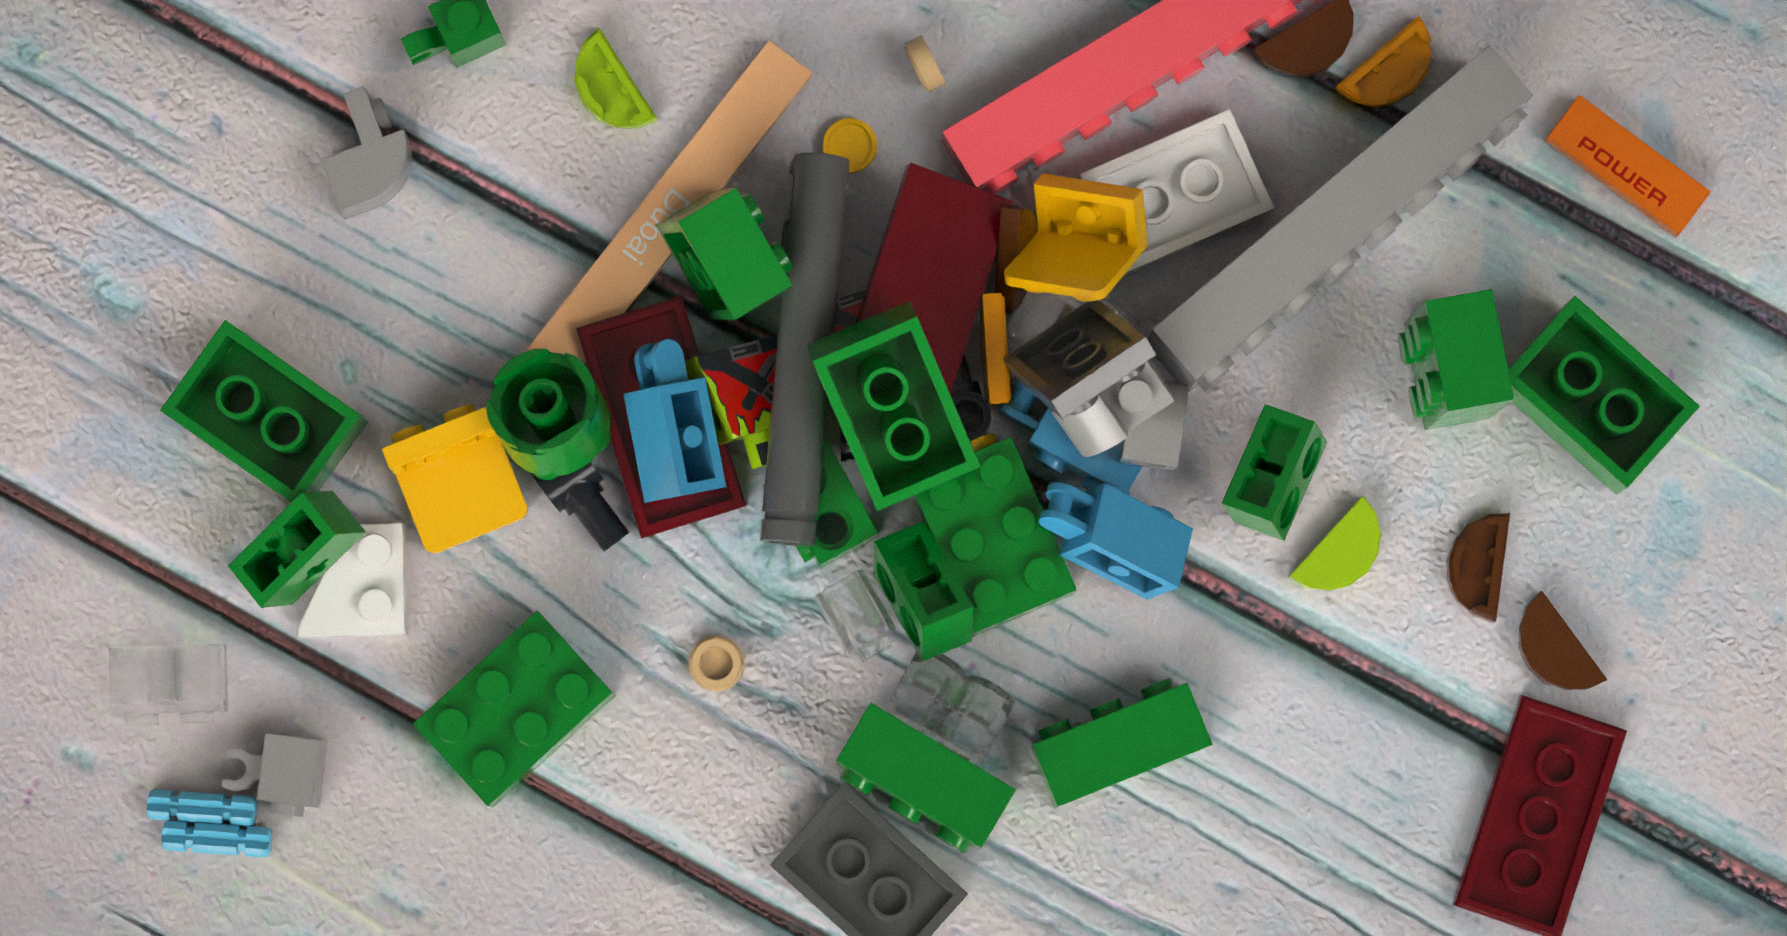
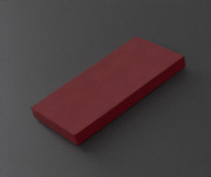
[855,163,1012,395]
[576,296,747,539]
[1452,695,1627,936]

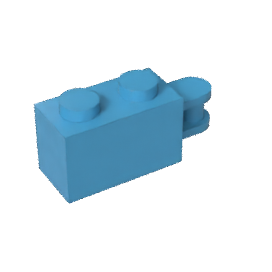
[623,339,726,503]
[997,378,1142,491]
[1039,482,1193,600]

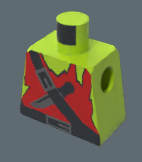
[685,335,778,470]

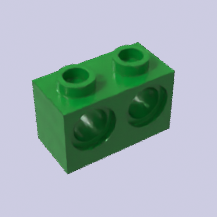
[1221,404,1327,541]
[763,438,878,569]
[874,521,973,662]

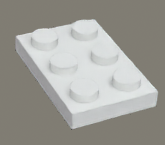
[1079,109,1274,276]

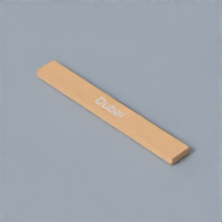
[525,40,812,366]

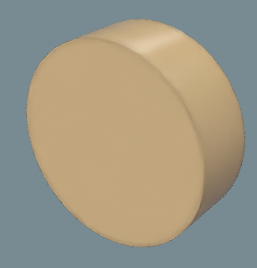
[903,35,946,92]
[688,636,744,692]

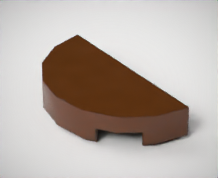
[1252,0,1354,78]
[994,205,1038,314]
[1446,513,1510,623]
[1518,591,1608,690]

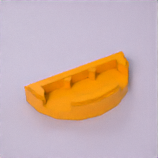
[1335,16,1431,107]
[980,293,1011,404]

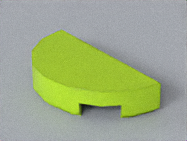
[574,28,658,129]
[1288,496,1381,591]

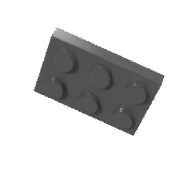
[1003,300,1157,419]
[770,782,968,936]

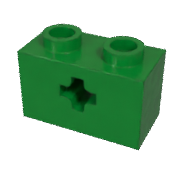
[228,491,366,608]

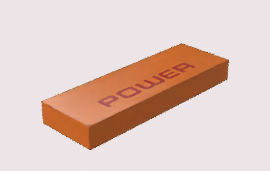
[1544,95,1711,238]

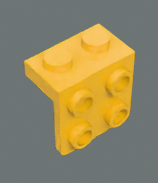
[1004,173,1148,302]
[381,404,528,554]

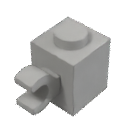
[221,733,328,817]

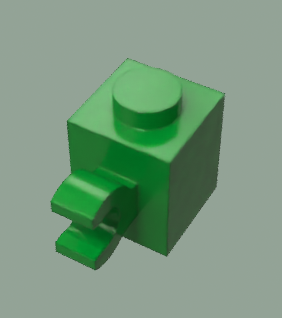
[401,0,506,68]

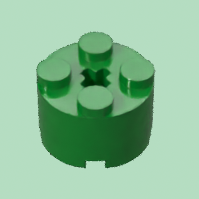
[486,349,611,480]

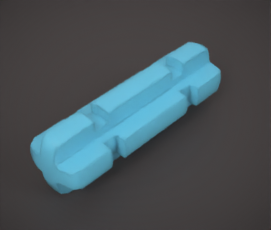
[147,789,258,826]
[161,821,272,857]

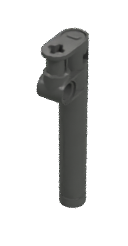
[759,153,849,547]

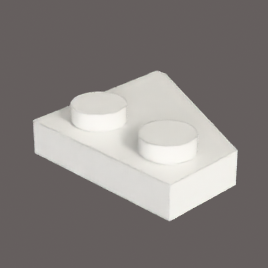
[298,523,407,638]

